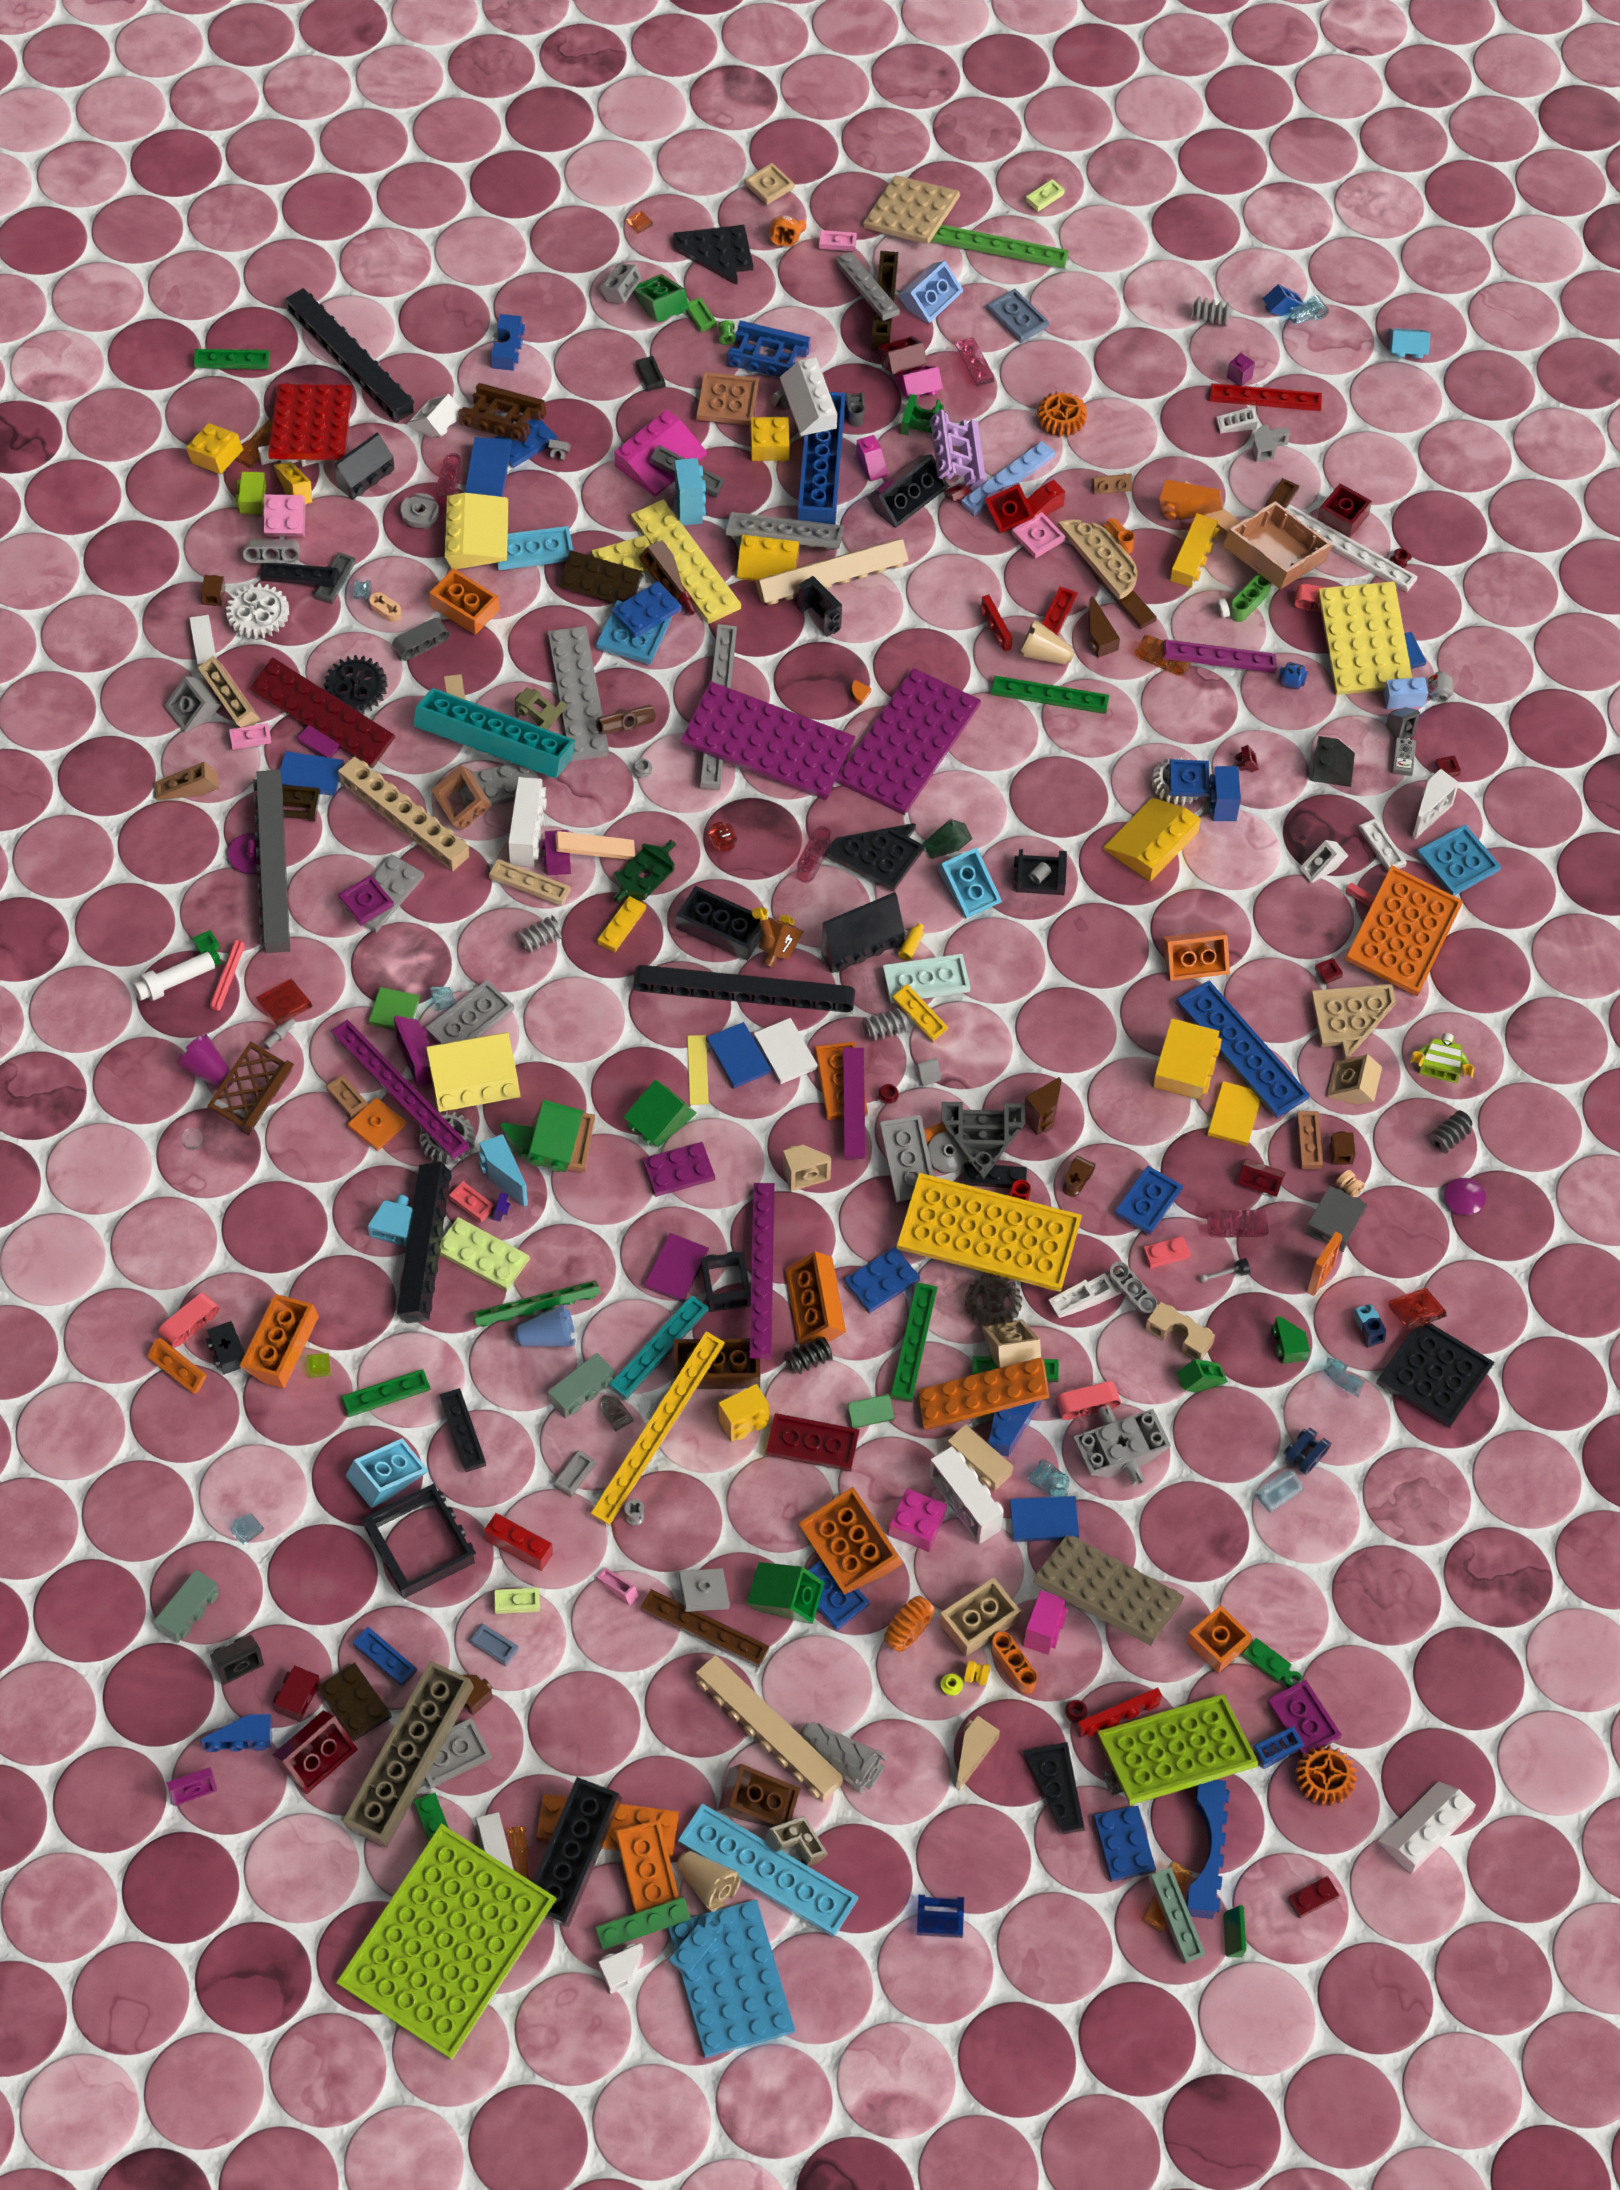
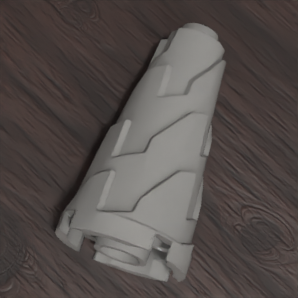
[800,1722,887,1794]

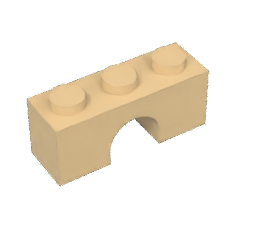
[1145,1302,1215,1360]

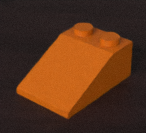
[1159,479,1223,520]

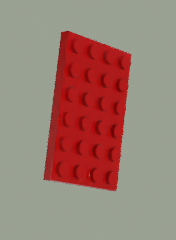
[268,383,353,460]

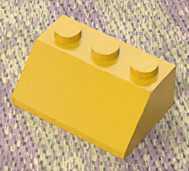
[737,535,799,581]

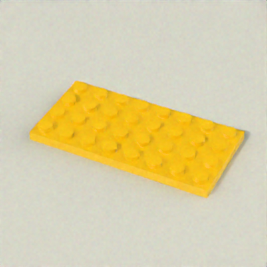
[897,1173,1082,1292]

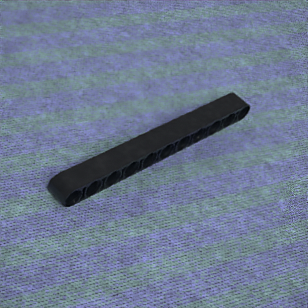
[633,965,856,1012]

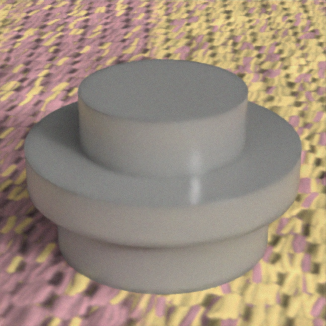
[632,758,652,777]

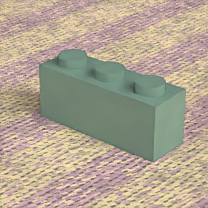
[548,1353,614,1418]
[154,1570,219,1643]

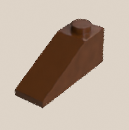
[638,540,684,599]
[1088,596,1120,658]

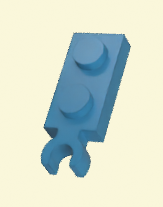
[669,1914,723,1976]

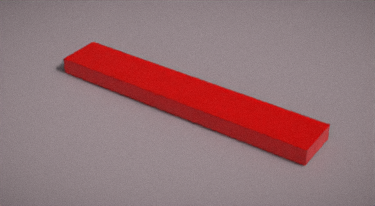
[1210,383,1322,411]

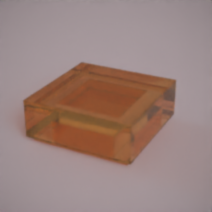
[627,210,653,234]

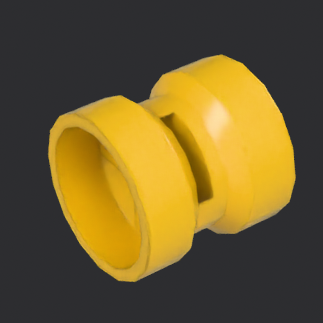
[964,1660,991,1687]

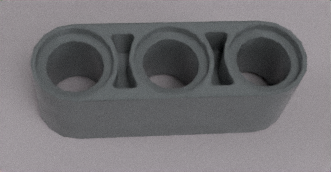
[392,618,450,661]

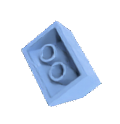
[898,261,963,323]

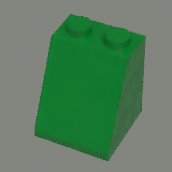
[623,1079,697,1147]
[525,1100,583,1172]
[747,1562,825,1624]

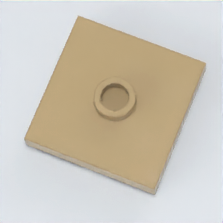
[744,163,795,205]

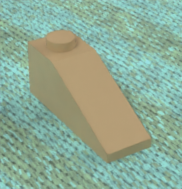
[956,1716,1000,1790]

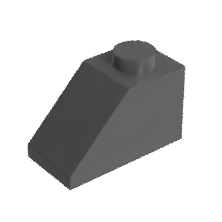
[1386,707,1420,740]

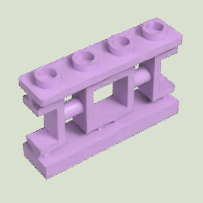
[930,409,986,491]

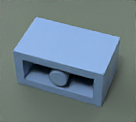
[1383,677,1428,709]

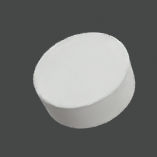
[1216,598,1230,618]

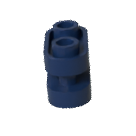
[1284,1427,1332,1475]

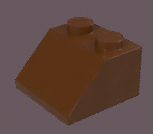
[1025,1077,1062,1135]

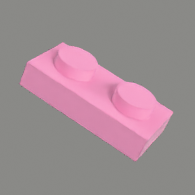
[819,230,857,252]
[229,723,272,750]

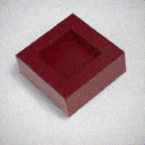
[944,483,970,501]
[1435,755,1461,777]
[1315,958,1343,985]

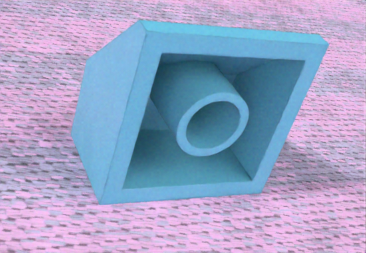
[1389,328,1430,358]

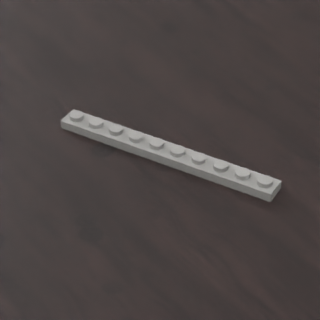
[700,624,737,790]

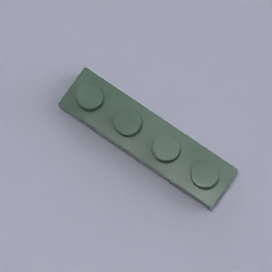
[1148,1867,1206,1964]

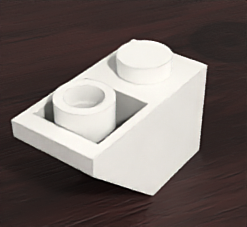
[599,1943,644,1994]

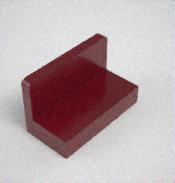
[1237,1159,1286,1197]

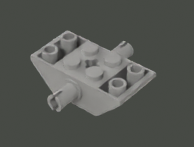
[1073,1405,1171,1486]

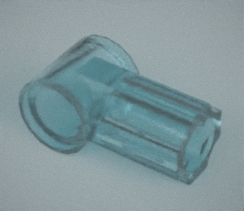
[1289,295,1329,324]

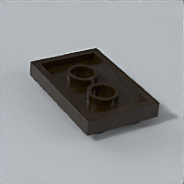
[317,1662,392,1742]

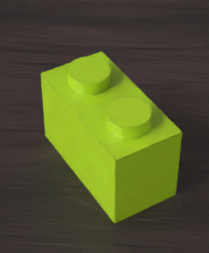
[236,472,266,514]

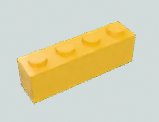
[1170,513,1220,588]

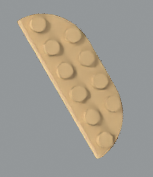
[1058,519,1137,600]

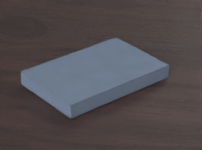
[986,289,1049,343]

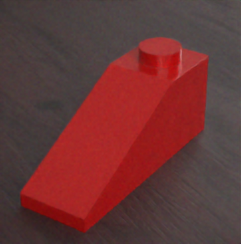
[1016,479,1065,527]

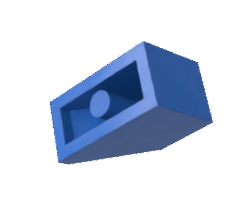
[1262,284,1306,316]

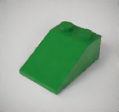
[632,274,690,322]

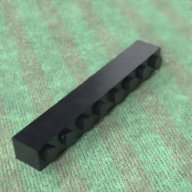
[397,1161,452,1324]

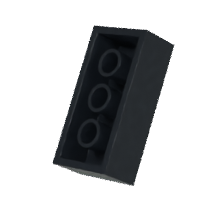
[676,886,767,961]

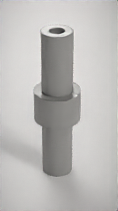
[263,1017,295,1049]

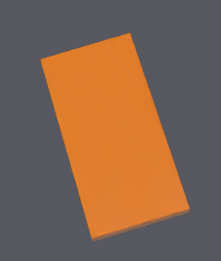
[815,1041,868,1120]
[615,1819,679,1912]

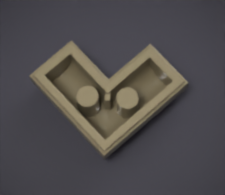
[766,1816,828,1867]

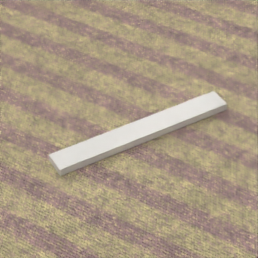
[1285,504,1418,593]

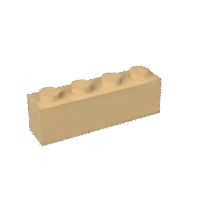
[198,656,261,727]

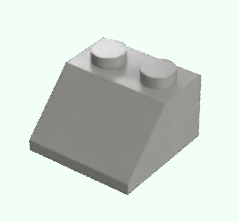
[164,676,221,732]

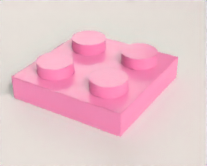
[1012,512,1065,558]

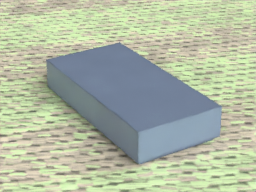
[469,1623,519,1666]

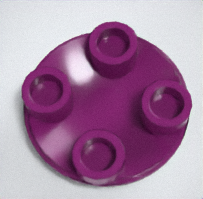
[1444,1178,1486,1215]

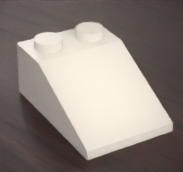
[1412,769,1459,840]

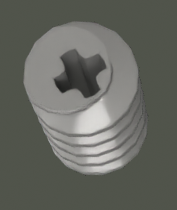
[1191,296,1231,326]
[516,915,562,953]
[862,1008,908,1041]

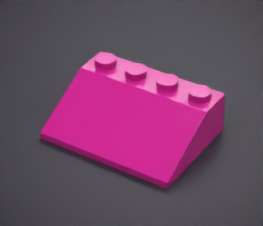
[614,409,707,497]

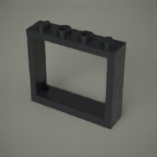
[363,1483,476,1599]

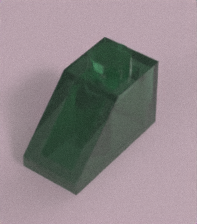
[923,819,973,859]

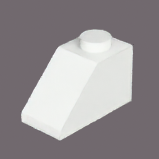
[1299,840,1348,883]

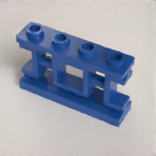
[727,320,811,378]

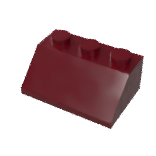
[272,1710,358,1794]

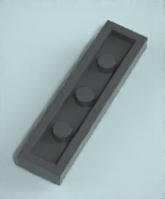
[649,444,725,498]

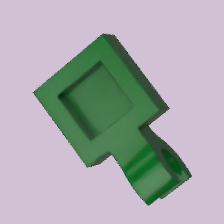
[192,930,221,966]

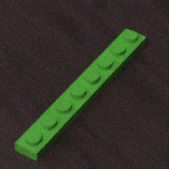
[931,225,1069,269]

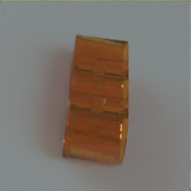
[1135,635,1192,676]

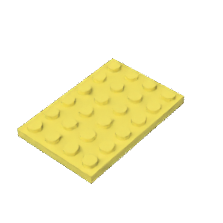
[1318,581,1412,695]

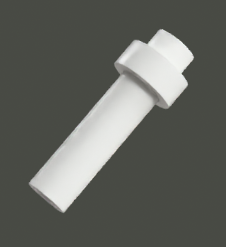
[133,952,215,1001]

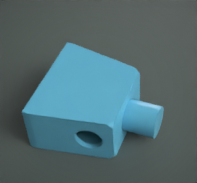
[368,1195,412,1247]

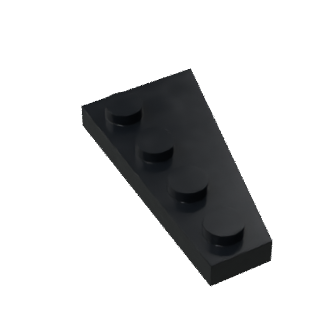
[1023,1742,1085,1835]

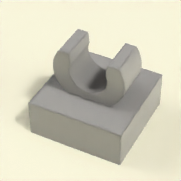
[769,387,789,409]
[548,439,571,461]

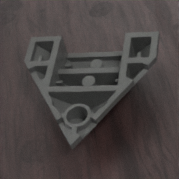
[942,1102,1025,1179]

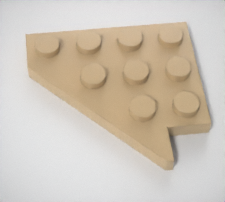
[1311,984,1396,1059]

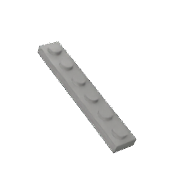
[835,252,900,321]

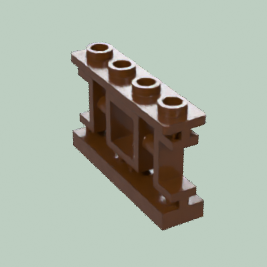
[458,383,547,442]

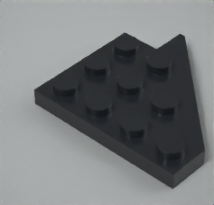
[673,224,753,284]
[825,823,925,892]

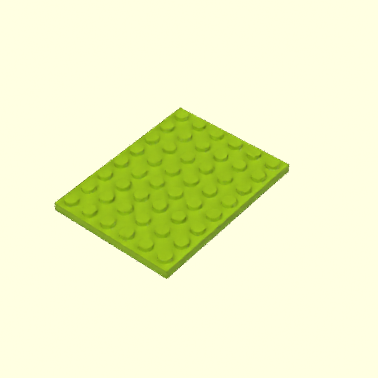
[337,1824,557,2060]

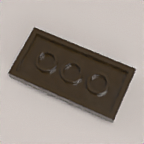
[558,550,643,604]

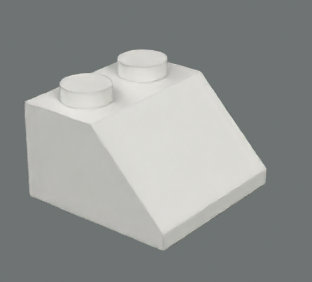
[407,394,461,438]

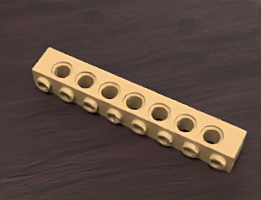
[338,757,469,872]

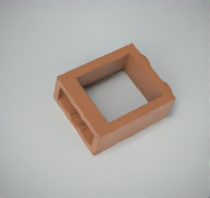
[431,765,492,830]

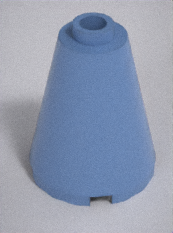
[514,1304,576,1347]

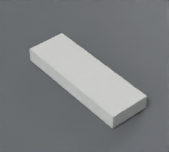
[190,615,216,667]
[1358,818,1407,872]

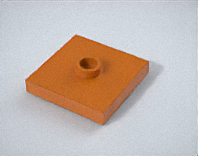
[347,1097,407,1151]

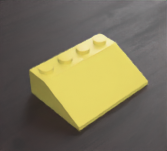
[445,493,508,570]
[426,1032,521,1112]

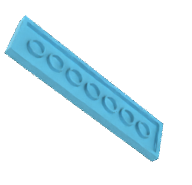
[678,1803,859,1937]

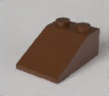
[718,1764,800,1828]

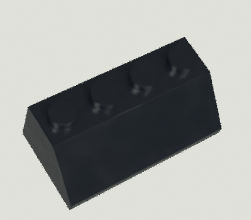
[867,454,950,528]

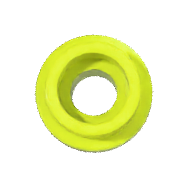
[941,1674,963,1696]

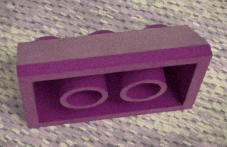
[393,1016,433,1087]

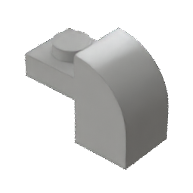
[1252,424,1290,462]

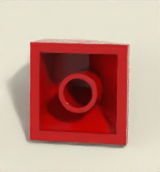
[985,483,1035,533]

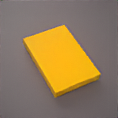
[1207,1081,1261,1147]

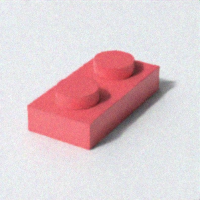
[449,1181,495,1223]
[1143,1236,1190,1268]

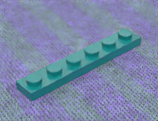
[609,1296,708,1400]

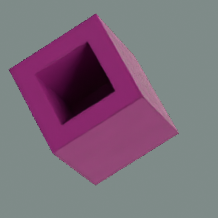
[1227,353,1255,386]

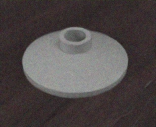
[928,1132,968,1173]

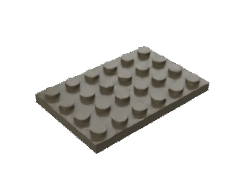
[1033,1535,1185,1646]

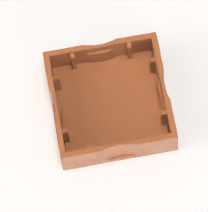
[1223,501,1333,589]

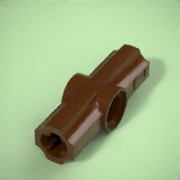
[596,705,656,735]

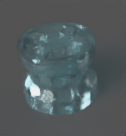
[354,580,371,599]

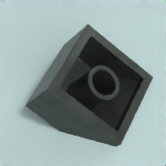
[1312,736,1355,787]
[210,1635,264,1685]

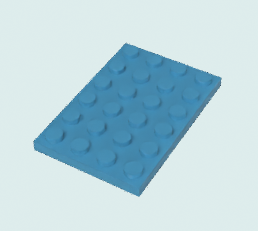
[668,1899,795,2058]

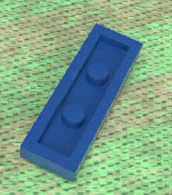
[353,1627,417,1687]

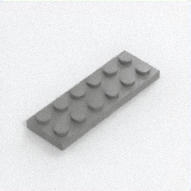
[726,512,844,550]

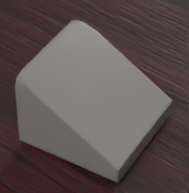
[917,1058,941,1086]

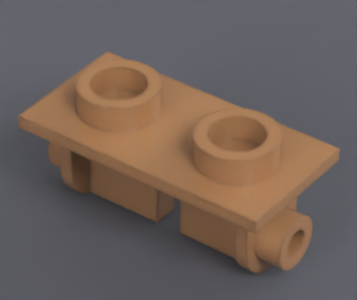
[1092,473,1132,495]

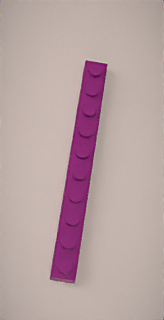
[331,1019,469,1160]
[750,1183,775,1359]

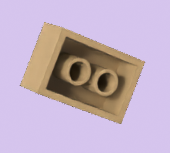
[939,1577,1021,1657]

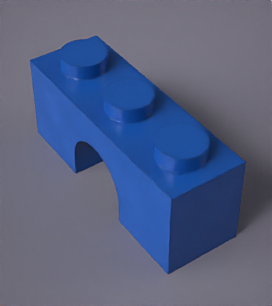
[491,314,525,371]

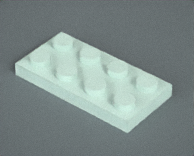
[883,954,971,1003]

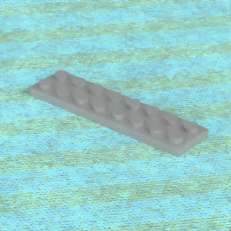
[548,626,609,761]

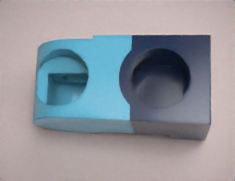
[1353,1304,1387,1348]

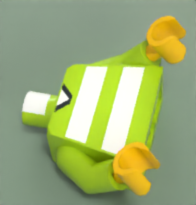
[1410,1033,1474,1083]

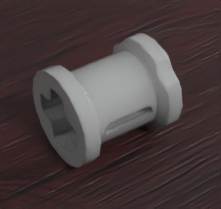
[625,1499,644,1526]

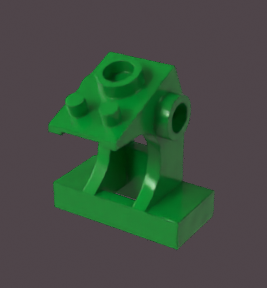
[901,394,947,435]

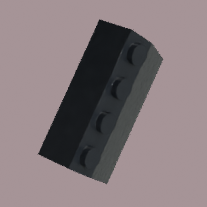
[821,892,905,973]

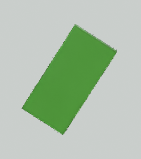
[686,297,717,333]

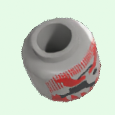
[1428,671,1453,702]

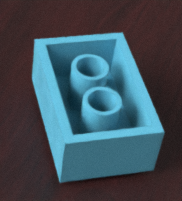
[675,458,706,526]

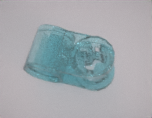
[1027,1459,1069,1497]

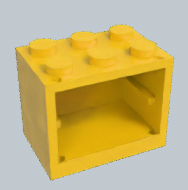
[1154,1018,1222,1100]

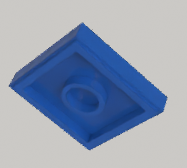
[1169,759,1210,797]

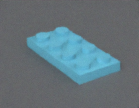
[497,526,573,570]

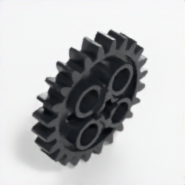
[324,655,388,714]

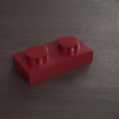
[1288,1876,1340,1919]

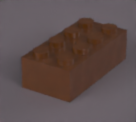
[673,1338,760,1389]

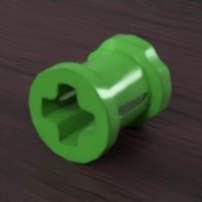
[718,320,735,345]

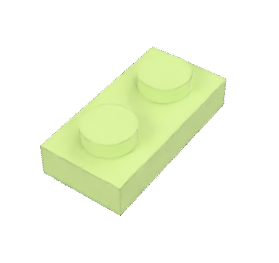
[1026,179,1065,212]
[495,1588,540,1614]

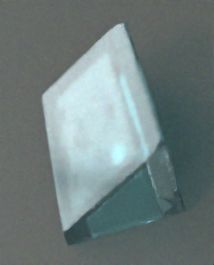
[1254,1470,1304,1512]

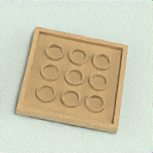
[863,175,960,244]

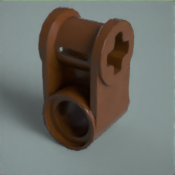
[1063,1155,1096,1197]

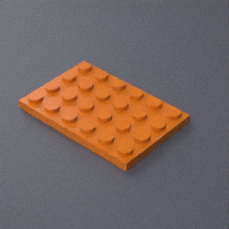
[1345,865,1463,996]

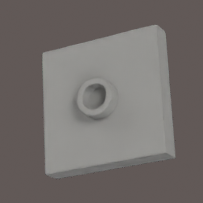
[679,1568,730,1612]

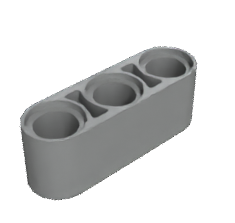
[243,539,300,563]
[1108,1262,1157,1315]

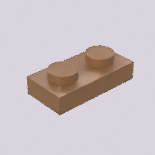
[326,1075,368,1118]

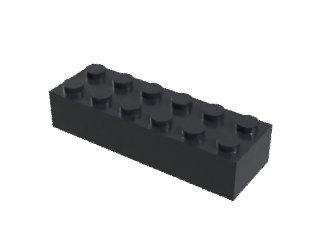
[533,1777,622,1928]

